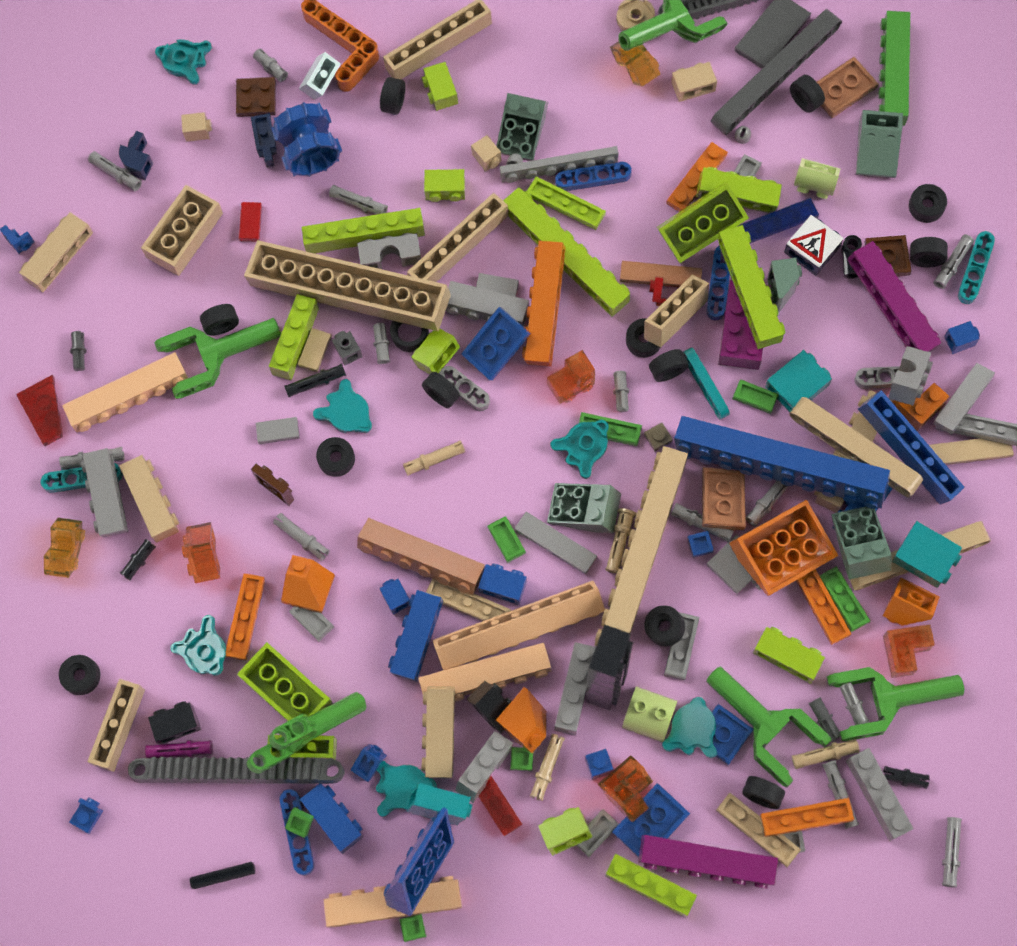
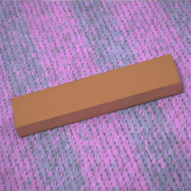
[620,261,702,288]

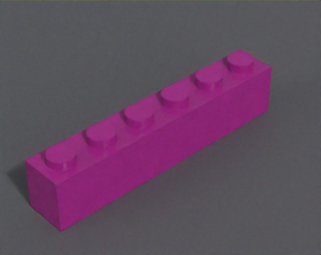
[847,241,942,352]
[638,835,778,889]

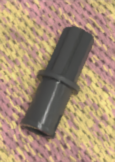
[70,331,87,371]
[809,697,841,741]

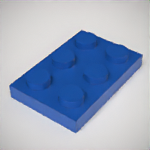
[461,307,531,381]
[612,783,690,858]

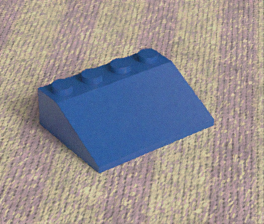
[384,807,454,917]

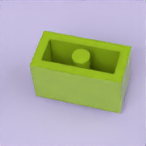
[421,62,458,111]
[424,169,465,202]
[411,329,460,374]
[538,807,593,856]

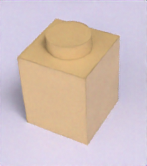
[181,112,212,142]
[471,135,501,172]

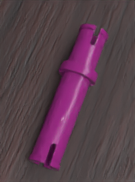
[145,740,213,758]

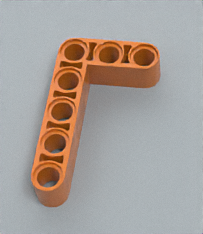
[301,0,379,92]

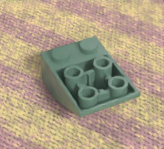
[496,93,549,160]
[856,110,903,178]
[547,483,621,533]
[831,507,892,580]

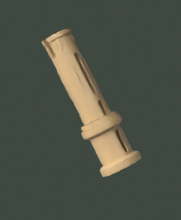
[605,508,637,574]

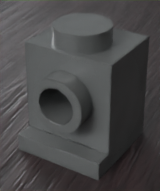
[332,331,363,366]

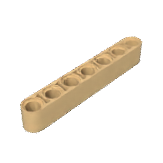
[789,397,923,498]
[850,521,991,591]

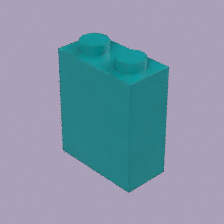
[765,349,832,412]
[892,521,963,588]
[406,783,472,825]

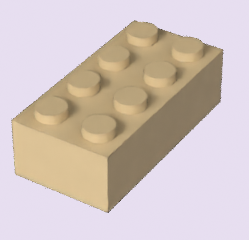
[141,185,223,276]

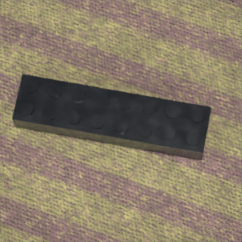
[586,624,634,710]

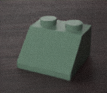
[767,258,802,313]

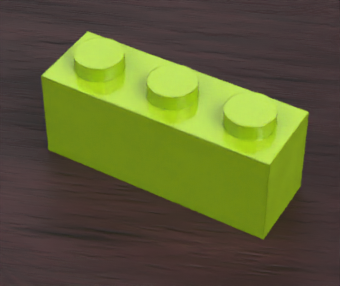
[753,626,825,684]
[267,735,337,759]

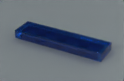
[737,198,819,244]

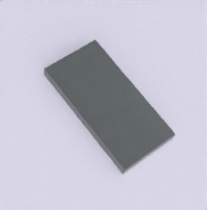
[734,0,811,69]

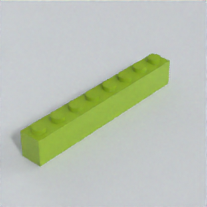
[503,187,630,317]

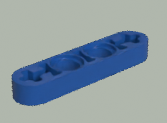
[555,162,632,191]
[706,246,730,321]
[280,789,314,876]

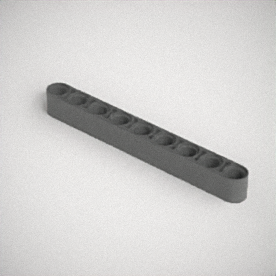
[711,9,842,135]

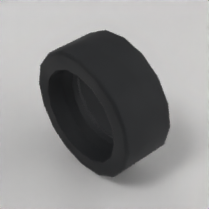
[390,320,429,352]

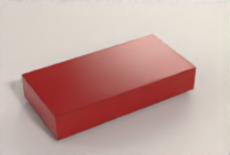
[239,202,262,241]

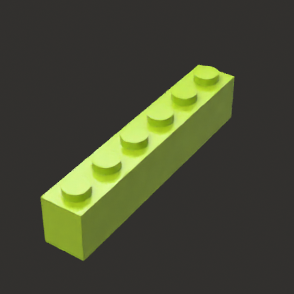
[301,208,425,254]
[717,225,786,349]

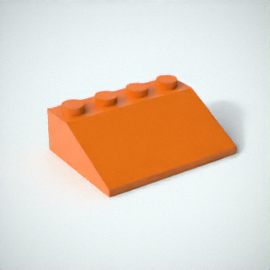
[729,500,839,596]

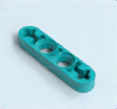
[958,231,995,304]
[683,347,730,420]
[40,463,123,493]

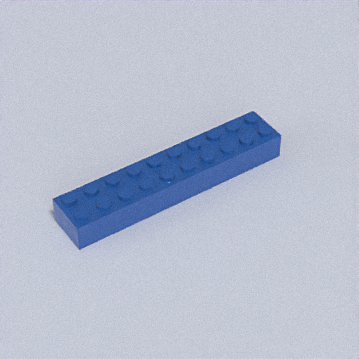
[674,416,890,509]

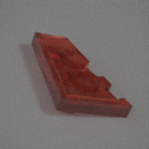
[16,375,63,446]

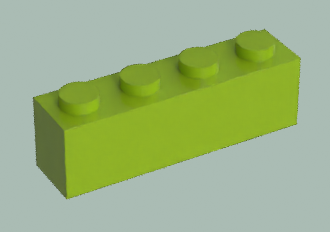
[696,167,782,214]
[269,294,319,381]
[605,854,697,918]

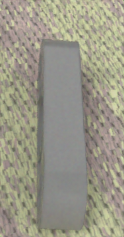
[440,366,490,411]
[854,366,900,389]

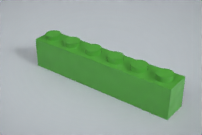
[878,11,910,126]

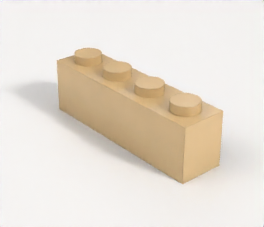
[19,212,93,293]
[644,275,709,347]
[119,455,180,543]
[87,679,145,772]
[422,686,455,778]

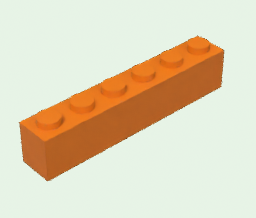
[522,241,566,367]

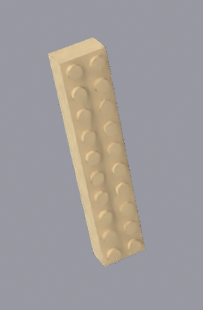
[244,240,451,331]
[594,446,688,646]

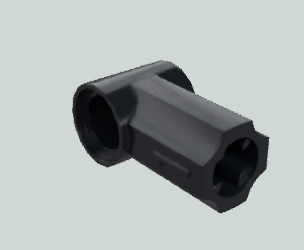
[841,235,862,279]

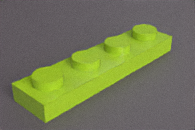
[527,176,606,230]

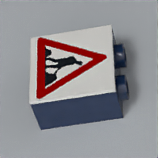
[784,215,844,276]

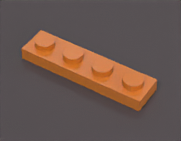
[666,142,728,212]
[796,569,851,645]
[225,573,265,661]
[760,798,854,837]

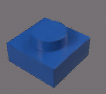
[687,531,714,558]

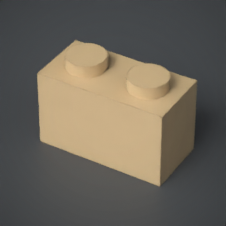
[671,62,717,102]

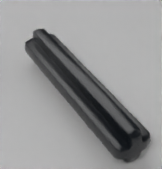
[190,862,256,889]

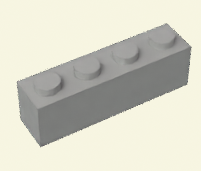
[446,281,529,327]
[81,448,128,537]
[555,642,596,736]
[846,748,914,842]

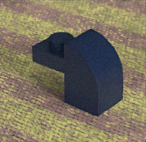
[119,131,153,180]

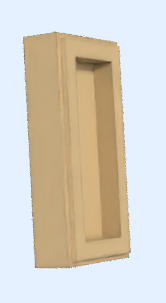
[298,328,332,372]

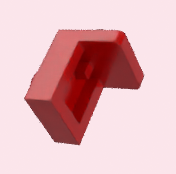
[649,276,668,306]

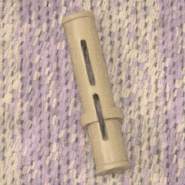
[403,440,465,476]
[530,734,565,801]
[792,739,860,769]

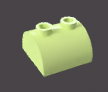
[794,158,840,199]
[622,686,677,742]

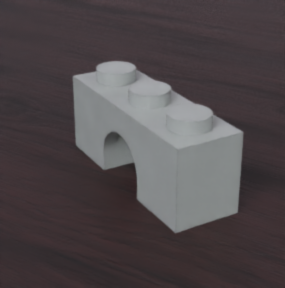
[357,233,421,269]
[889,346,933,405]
[455,731,513,803]

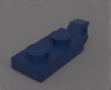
[251,113,277,167]

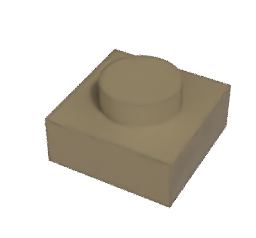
[644,423,673,452]

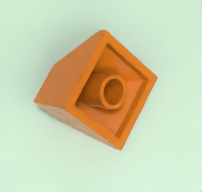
[281,555,335,613]
[882,577,940,626]
[496,687,547,753]

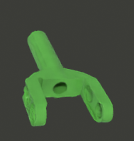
[618,0,728,51]
[154,318,281,399]
[706,666,831,788]
[827,667,964,741]
[247,692,367,773]

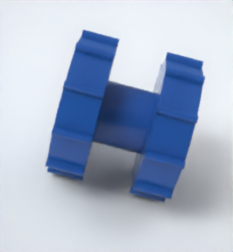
[271,102,343,177]

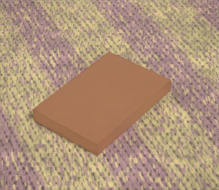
[817,57,879,119]
[702,467,746,531]

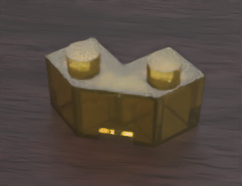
[610,41,661,87]
[43,517,85,578]

